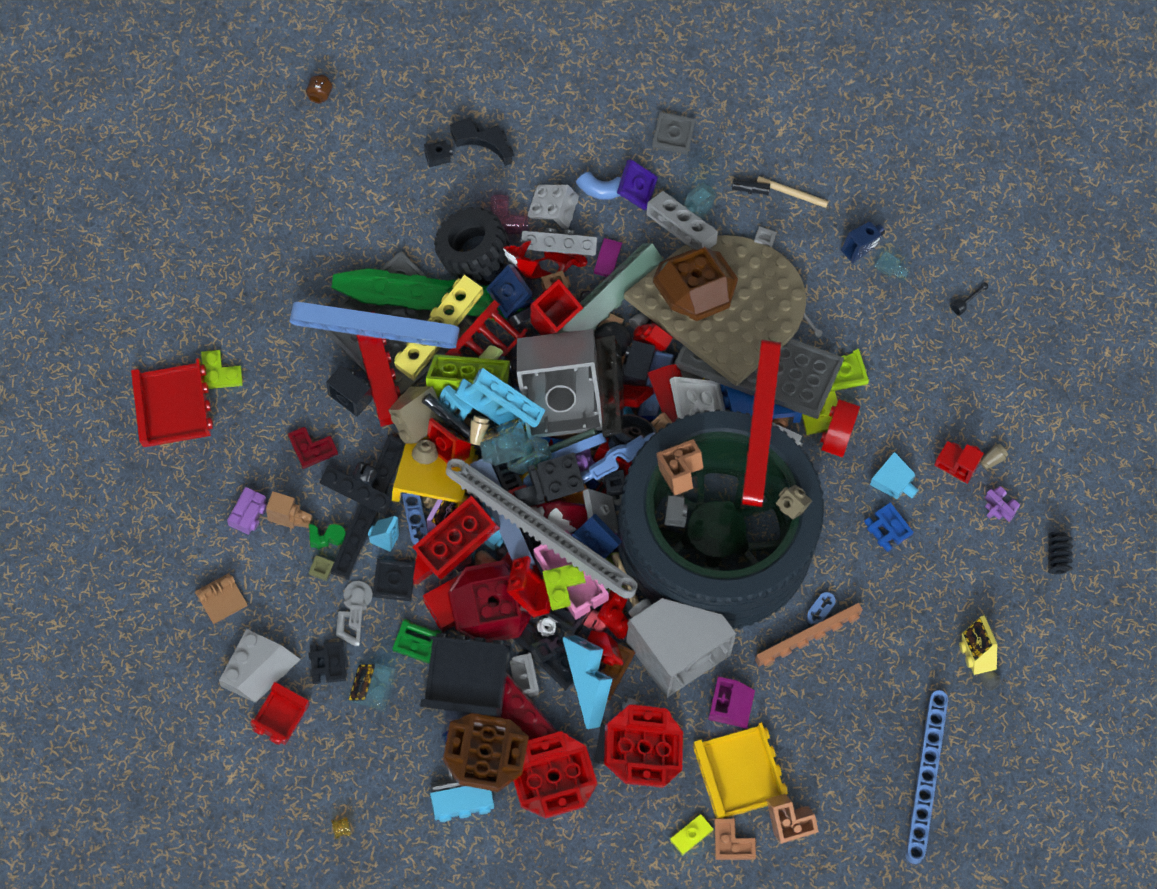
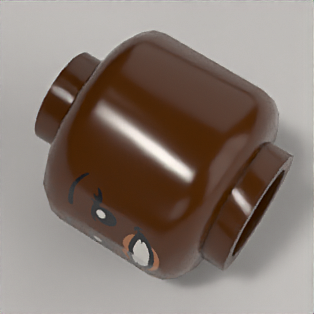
[306,75,333,103]

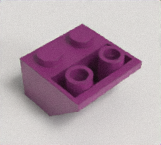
[708,676,755,728]

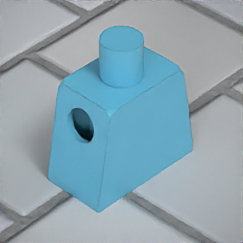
[870,452,919,499]

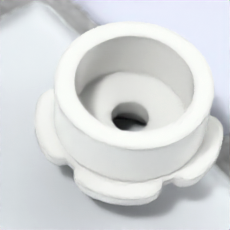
[537,618,556,637]

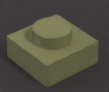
[309,555,334,581]

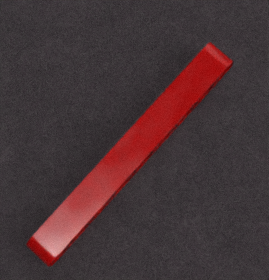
[742,340,781,507]

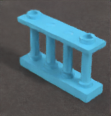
[455,368,545,437]

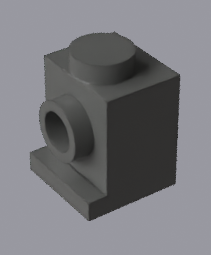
[665,494,687,527]

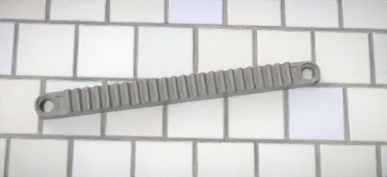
[446,458,637,598]

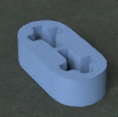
[807,592,836,626]

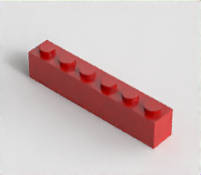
[356,311,401,427]

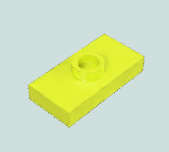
[670,814,714,855]

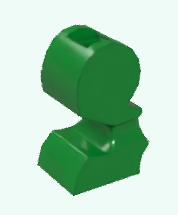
[309,524,346,550]

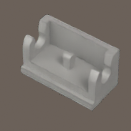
[510,653,539,697]

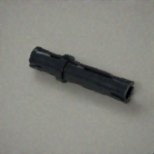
[422,393,471,439]

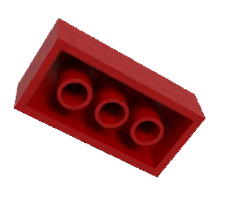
[412,496,500,579]

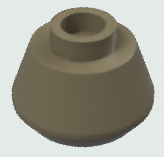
[412,440,438,464]

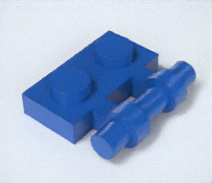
[864,502,914,552]

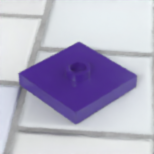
[617,159,658,210]

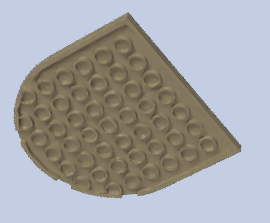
[624,235,806,386]

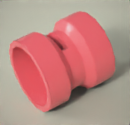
[584,609,607,632]

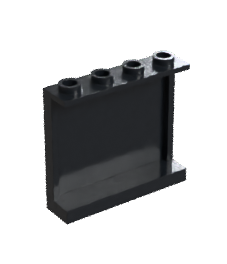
[420,633,510,717]

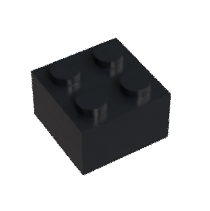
[620,340,655,386]
[326,365,372,417]

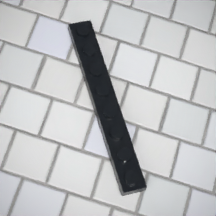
[331,435,406,580]

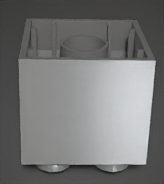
[517,329,605,439]
[626,598,736,698]

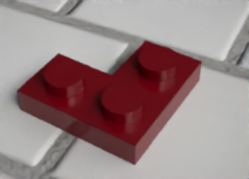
[287,427,338,469]

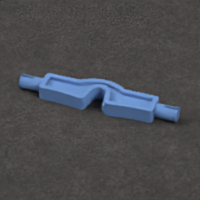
[581,432,655,484]

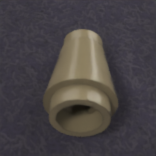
[980,444,1008,470]

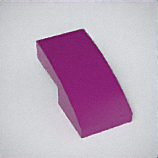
[594,238,622,277]

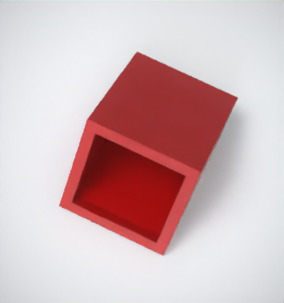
[530,279,583,335]

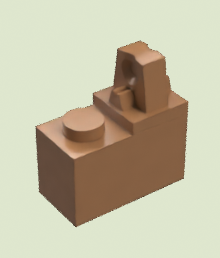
[266,491,312,529]

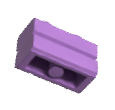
[227,487,267,535]

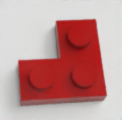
[597,590,629,639]

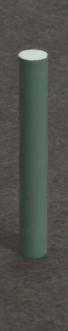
[542,428,597,456]

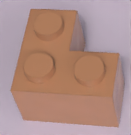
[657,439,703,495]
[767,794,819,843]

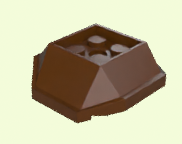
[653,247,738,321]
[443,713,529,792]

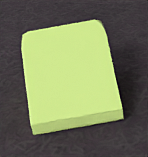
[479,345,503,360]

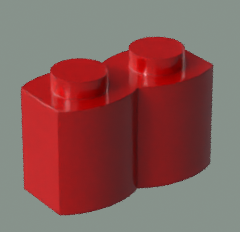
[632,323,673,352]

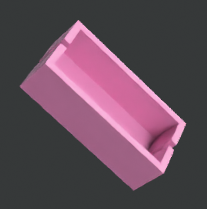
[533,530,609,620]

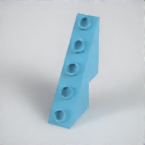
[563,635,613,729]

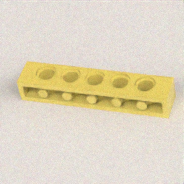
[394,275,484,381]

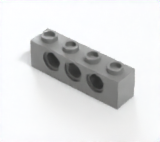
[647,191,718,250]

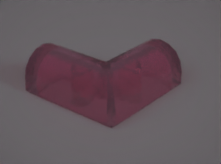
[490,195,528,235]

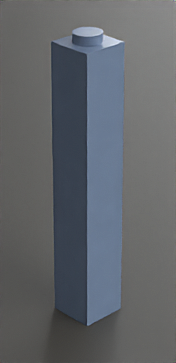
[470,456,536,569]

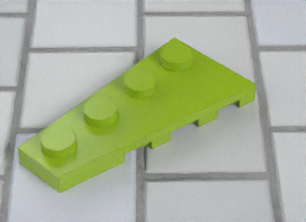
[830,349,869,392]

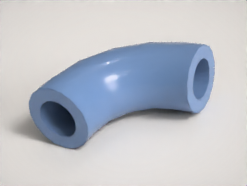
[576,172,621,200]

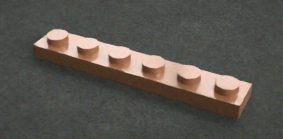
[755,603,862,666]

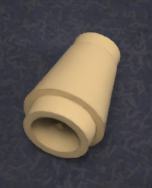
[470,415,490,445]

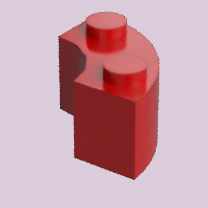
[820,399,860,458]

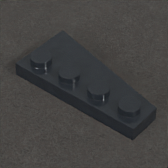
[514,623,574,691]

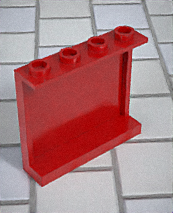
[131,358,213,447]

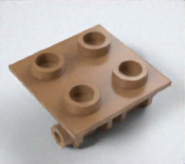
[195,573,248,624]

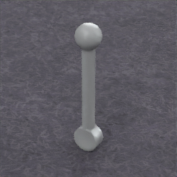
[804,313,822,337]

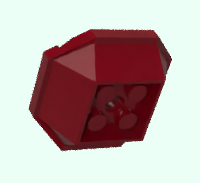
[448,560,532,643]

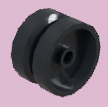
[608,414,657,460]

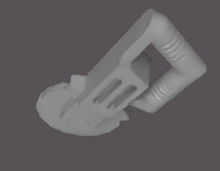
[336,581,372,646]

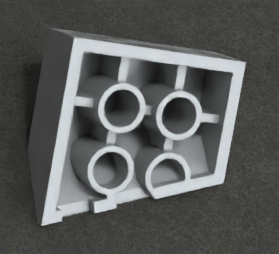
[219,629,300,703]

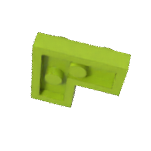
[201,350,243,389]
[542,564,586,610]

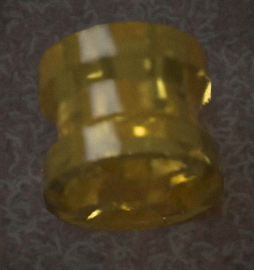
[331,816,351,840]

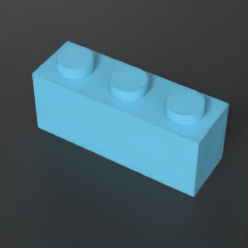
[430,786,494,822]

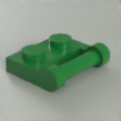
[392,619,442,664]

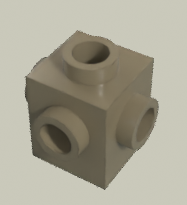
[776,485,812,519]

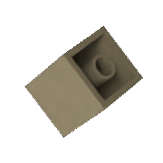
[388,386,445,443]

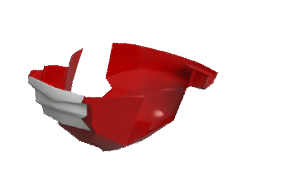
[503,241,588,278]

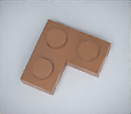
[714,819,756,860]

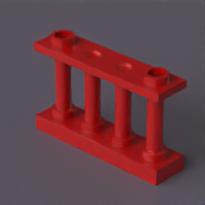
[445,300,528,360]

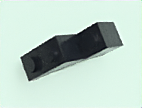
[450,117,514,166]

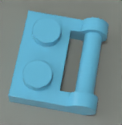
[438,385,473,431]

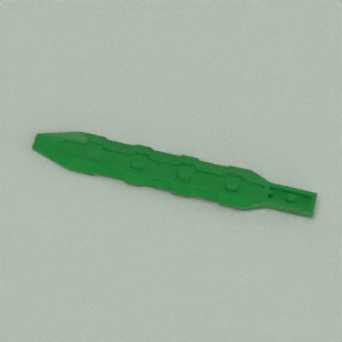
[331,268,537,321]

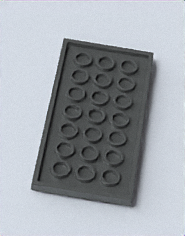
[675,339,844,419]

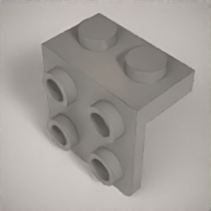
[528,185,579,229]

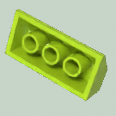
[426,354,510,398]

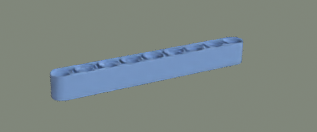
[289,302,460,349]
[906,690,948,864]

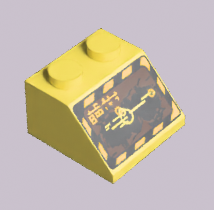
[959,615,997,675]

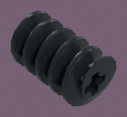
[1048,531,1073,574]

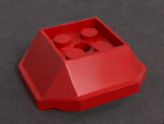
[604,704,683,788]
[513,731,598,819]

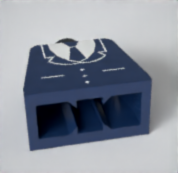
[841,222,885,264]

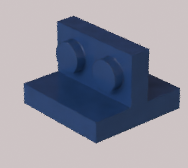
[486,264,534,318]
[571,513,622,559]

